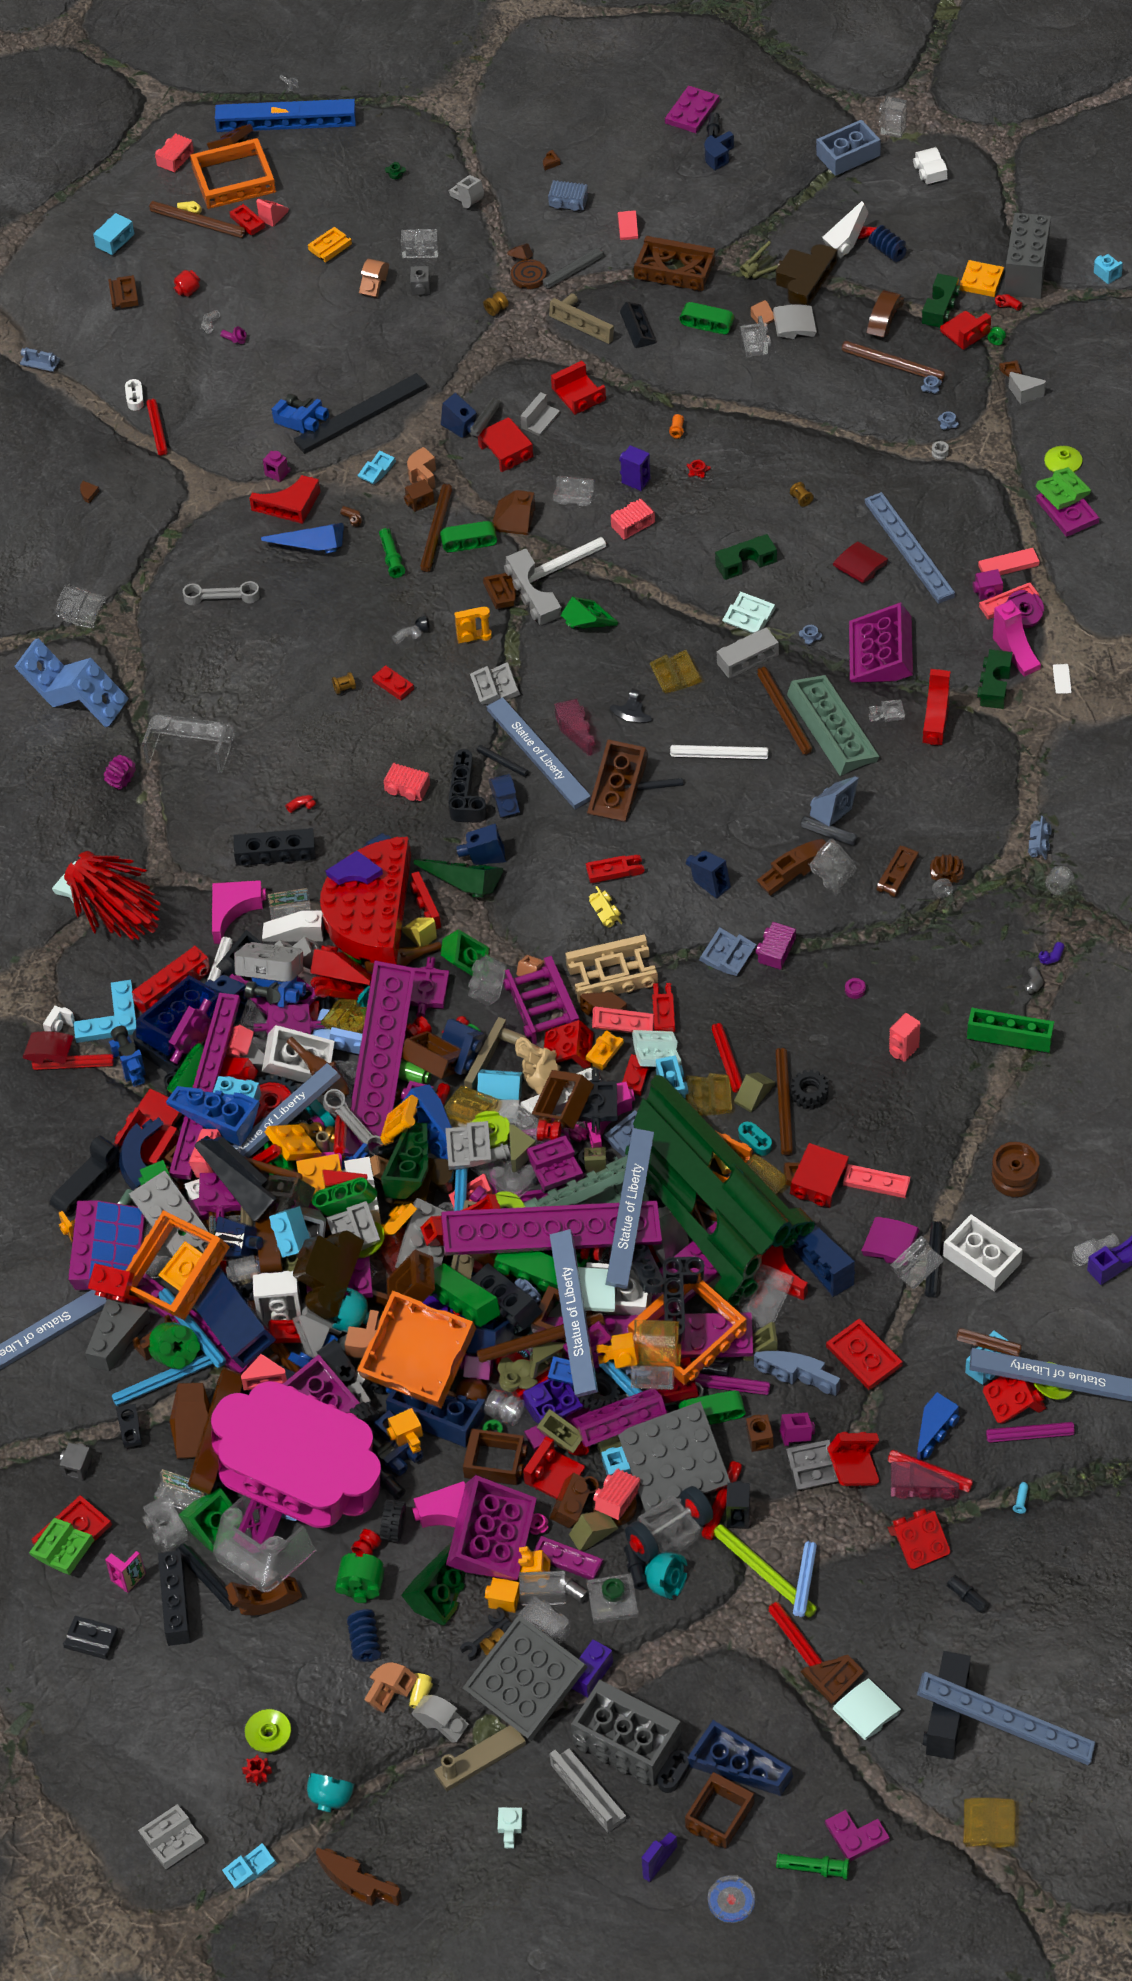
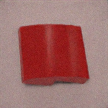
[137,1088,182,1128]

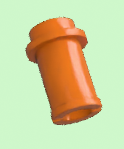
[669,414,684,438]

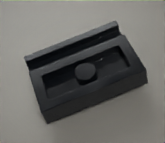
[63,1616,118,1659]

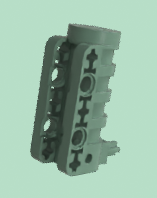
[523,1155,649,1207]

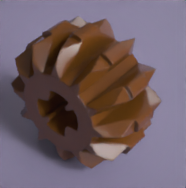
[930,854,964,885]

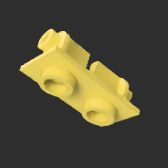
[589,886,622,928]

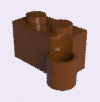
[549,1473,599,1528]

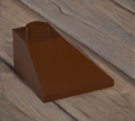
[492,490,536,535]

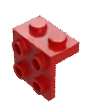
[940,311,991,350]
[88,1263,144,1305]
[983,1376,1046,1424]
[827,1432,879,1486]
[887,1508,950,1569]

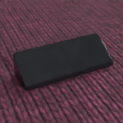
[620,302,656,348]

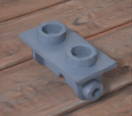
[20,347,60,372]
[1028,816,1052,860]

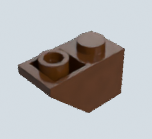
[580,992,628,1017]

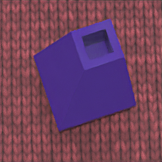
[523,1379,583,1424]

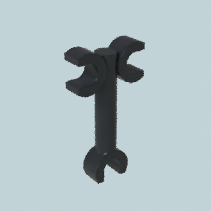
[460,1607,513,1661]

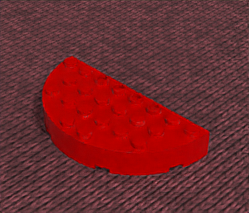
[320,837,411,965]

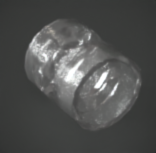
[484,1388,524,1426]

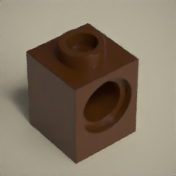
[404,479,435,512]
[746,1414,773,1452]

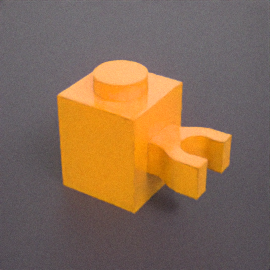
[596,1332,637,1369]
[386,1408,423,1454]
[518,1546,551,1584]
[485,1578,520,1613]

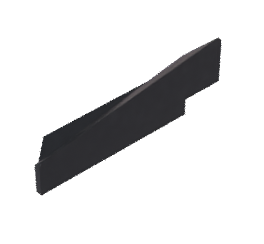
[195,1136,277,1222]

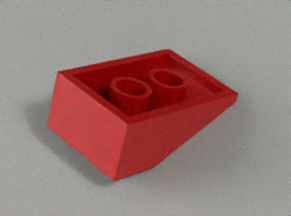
[310,945,372,985]

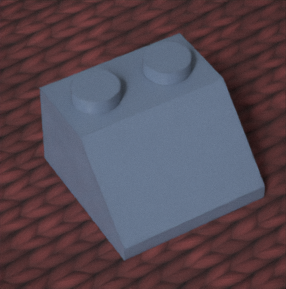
[810,776,859,827]

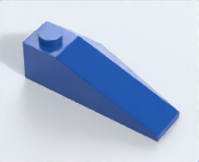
[261,523,344,553]
[401,1084,452,1159]
[166,1086,260,1147]

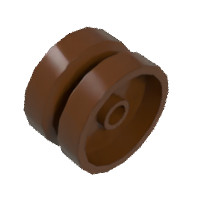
[991,1142,1040,1197]

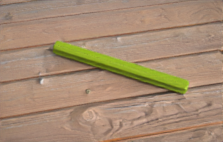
[714,1524,817,1617]

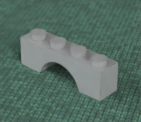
[504,549,561,626]

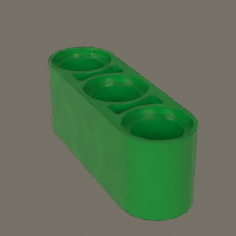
[679,302,735,334]
[440,521,497,552]
[167,1043,204,1094]
[312,1177,377,1216]
[678,1390,746,1425]

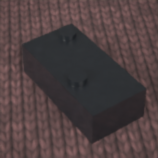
[922,1651,971,1760]

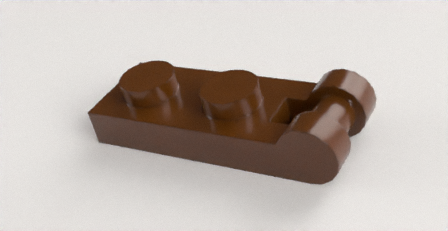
[876,845,919,898]

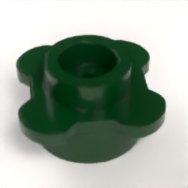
[385,162,406,179]

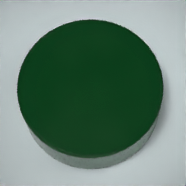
[602,1578,625,1602]

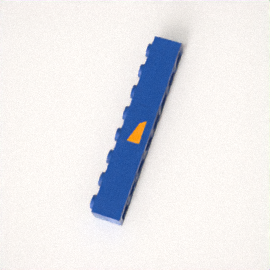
[215,99,356,132]

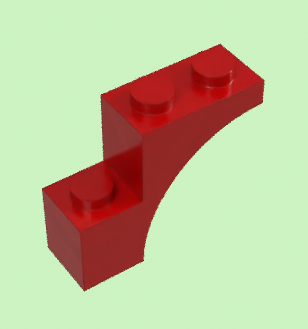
[420,1194,500,1246]

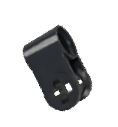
[317,1339,355,1381]

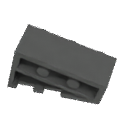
[85,1299,151,1371]

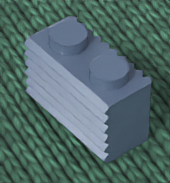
[548,180,588,211]

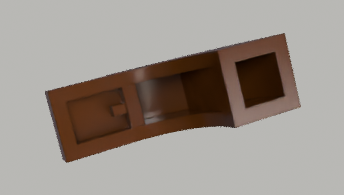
[866,290,905,337]
[225,1574,302,1616]

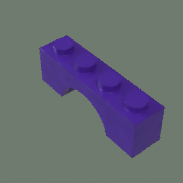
[1087,1236,1132,1285]

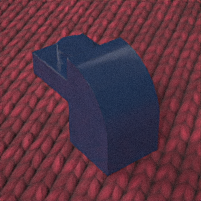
[704,131,734,171]
[488,774,520,817]

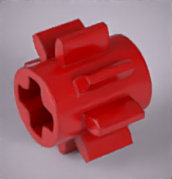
[242,1755,272,1786]

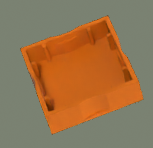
[357,1291,476,1408]

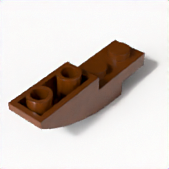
[757,839,835,896]
[316,1847,402,1906]

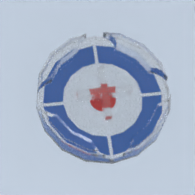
[708,1875,755,1923]

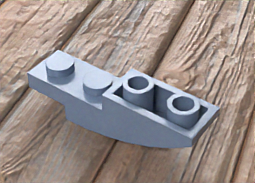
[754,1351,840,1396]

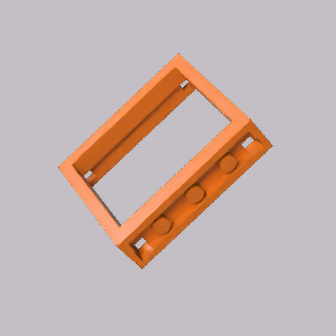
[190,138,276,209]
[126,1210,230,1321]
[628,1269,747,1385]

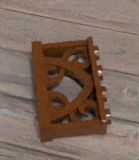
[634,236,715,291]

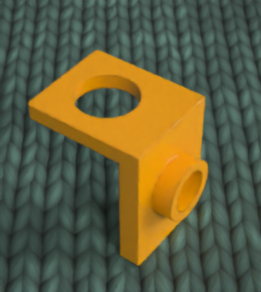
[59,1211,75,1243]

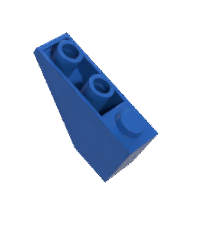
[917,1392,960,1460]

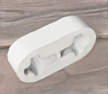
[125,379,144,411]

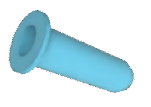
[1013,1482,1028,1513]

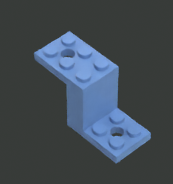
[14,638,129,727]

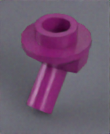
[220,326,247,344]

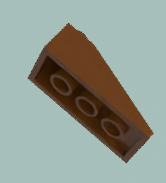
[587,740,649,822]

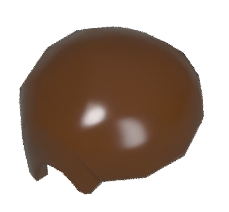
[455,1378,488,1406]

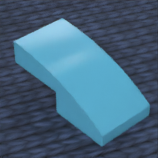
[358,450,396,485]
[222,1843,277,1889]

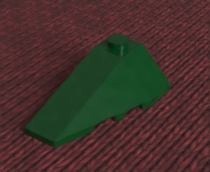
[414,859,503,897]
[381,1122,428,1199]
[401,1541,466,1625]

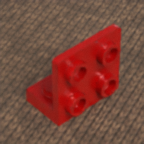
[544,1020,594,1069]
[523,1436,585,1499]

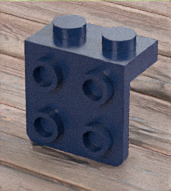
[442,1019,485,1075]

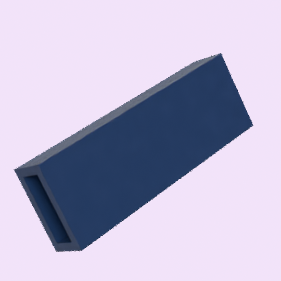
[194,1265,276,1369]

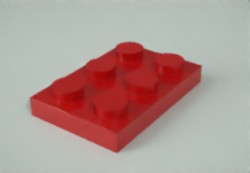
[826,1318,903,1390]
[31,1495,112,1545]

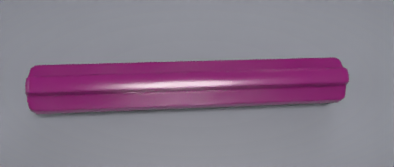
[695,1373,770,1395]
[986,1422,1075,1442]

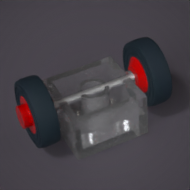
[625,1486,713,1562]

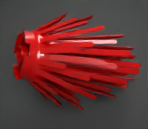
[64,851,161,940]

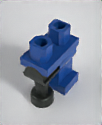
[271,394,329,433]
[245,973,306,1007]
[109,1025,146,1087]

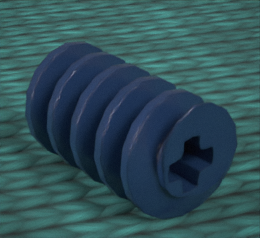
[868,225,907,262]
[347,1609,381,1662]

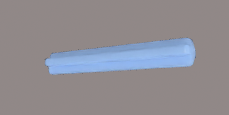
[793,1541,817,1617]

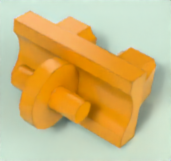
[586,1030,624,1070]

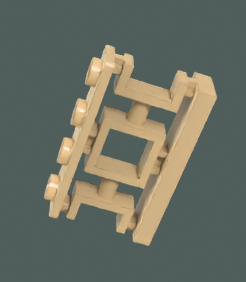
[565,934,658,1003]

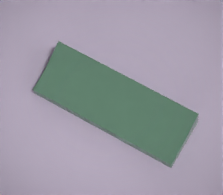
[787,675,879,776]

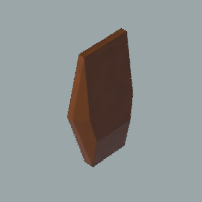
[170,1383,210,1459]

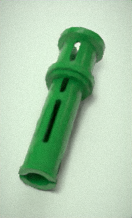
[379,528,405,578]
[776,1853,850,1880]

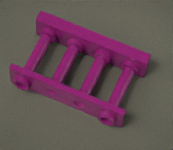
[503,956,579,1044]

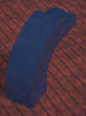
[119,1117,164,1191]

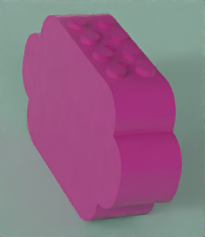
[211,1381,381,1528]

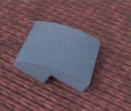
[699,927,757,976]
[603,1110,637,1157]

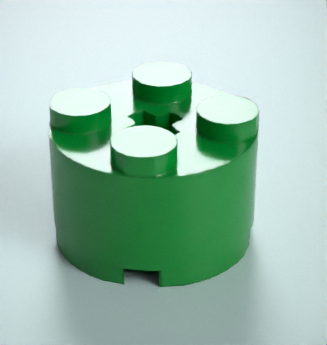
[149,1322,200,1369]
[335,1553,385,1603]

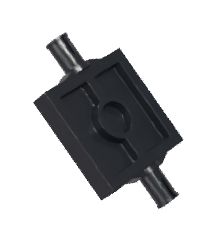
[577,1069,617,1133]

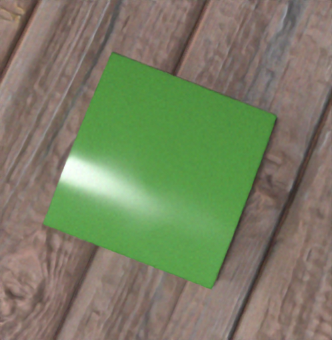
[1036,467,1091,510]
[29,1518,94,1575]

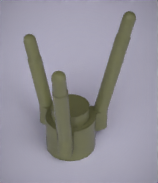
[740,241,778,279]

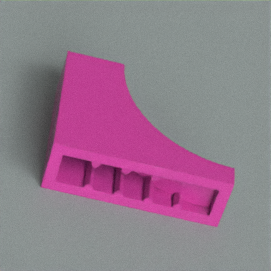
[993,600,1041,677]
[212,881,266,944]
[584,1082,635,1148]
[411,1481,465,1528]

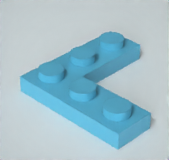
[74,980,137,1043]

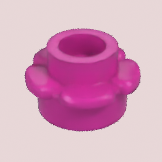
[568,1124,588,1142]
[529,1513,548,1535]

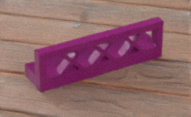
[572,1387,667,1447]
[234,1499,283,1554]

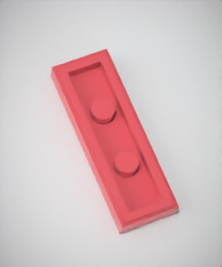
[978,548,1039,575]
[979,582,1040,620]
[592,1007,654,1033]
[843,1164,910,1199]

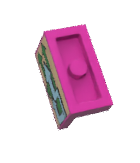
[105,1551,146,1593]

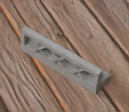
[550,1749,626,1833]

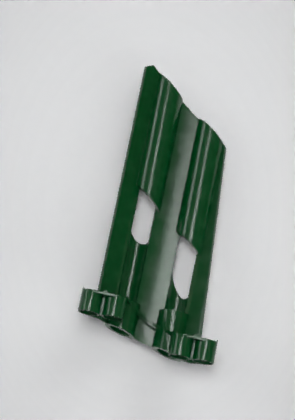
[625,1075,815,1307]

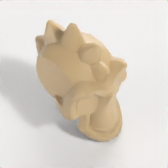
[515,1037,561,1095]

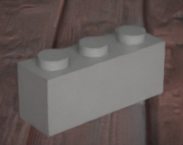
[717,628,779,679]

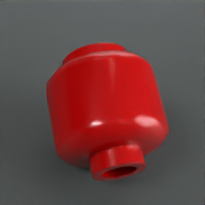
[174,270,201,297]

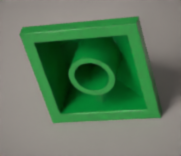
[560,596,619,628]
[441,929,489,982]
[178,1489,243,1552]

